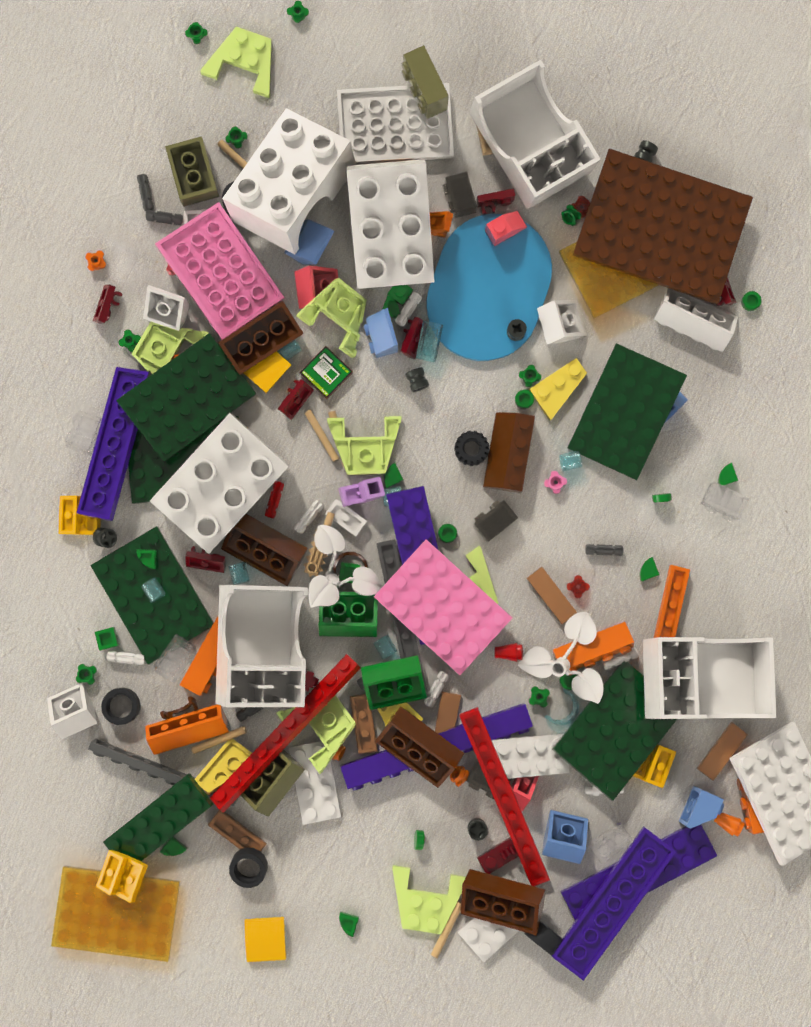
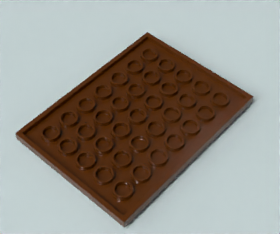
[572,148,753,304]

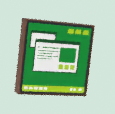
[299,346,353,399]

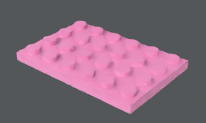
[155,202,285,340]
[374,539,512,675]

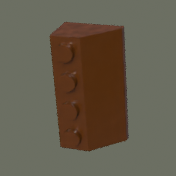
[218,301,304,375]
[483,412,535,494]
[221,514,308,586]
[375,707,464,788]
[461,869,546,935]

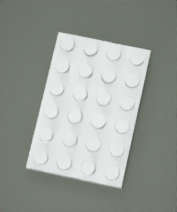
[337,83,454,164]
[729,722,811,866]

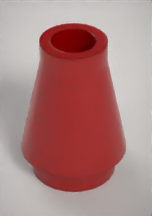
[495,643,523,662]

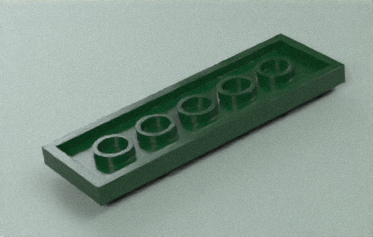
[103,773,214,861]

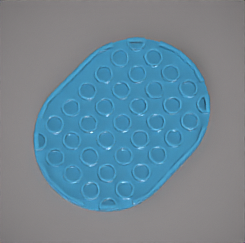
[427,214,552,361]

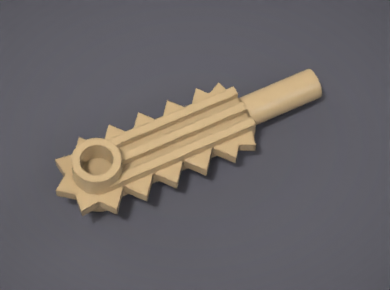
[303,512,335,577]

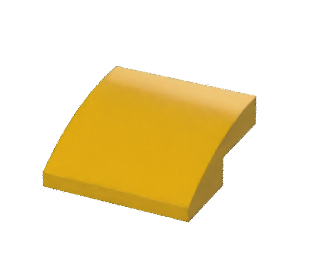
[243,351,292,393]
[58,496,101,535]
[633,744,676,788]
[96,850,148,903]
[244,917,286,962]

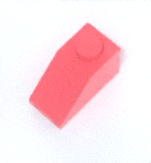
[485,211,527,246]
[511,776,539,811]

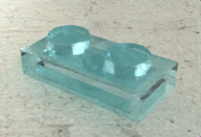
[416,321,443,362]

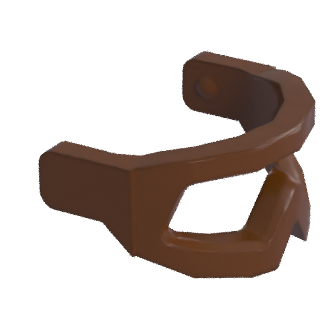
[332,552,368,576]
[160,696,198,720]

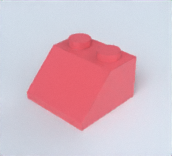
[294,265,338,309]

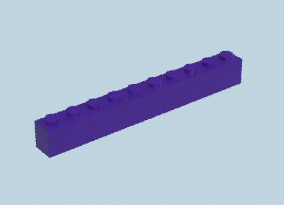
[340,703,533,791]

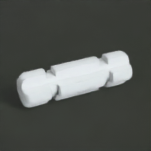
[395,292,422,327]
[294,500,324,534]
[601,647,639,670]
[107,651,145,665]
[424,671,449,708]

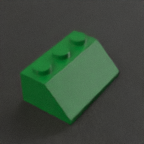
[318,592,378,637]
[361,655,427,710]

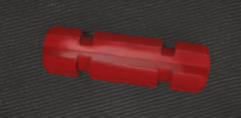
[265,481,284,519]

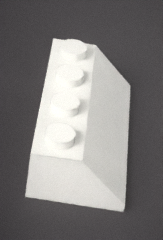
[654,288,738,352]

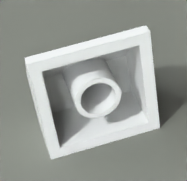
[143,285,189,331]
[537,300,587,344]
[47,683,97,740]

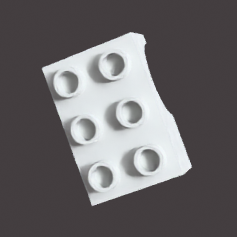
[469,60,600,210]
[222,109,356,255]
[347,159,434,289]
[150,413,289,554]
[215,585,308,707]
[643,637,776,719]

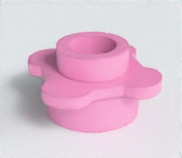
[544,471,567,494]

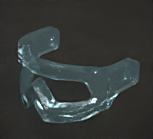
[545,689,579,725]

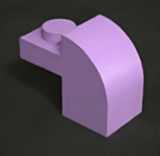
[338,477,385,507]

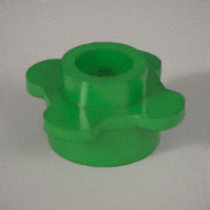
[287,1,309,23]
[185,22,208,44]
[225,126,248,149]
[561,204,582,226]
[119,330,141,352]
[519,365,541,387]
[76,664,97,685]
[529,686,550,708]

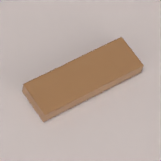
[526,567,577,624]
[435,691,461,733]
[350,694,378,755]
[697,722,748,781]
[208,810,267,851]

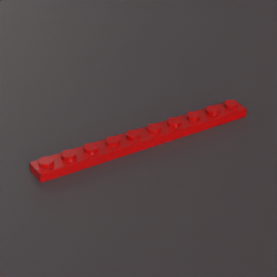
[210,654,361,813]
[459,707,550,886]

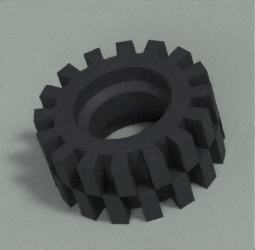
[454,430,489,466]

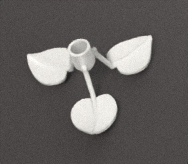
[308,525,382,608]
[518,612,604,704]

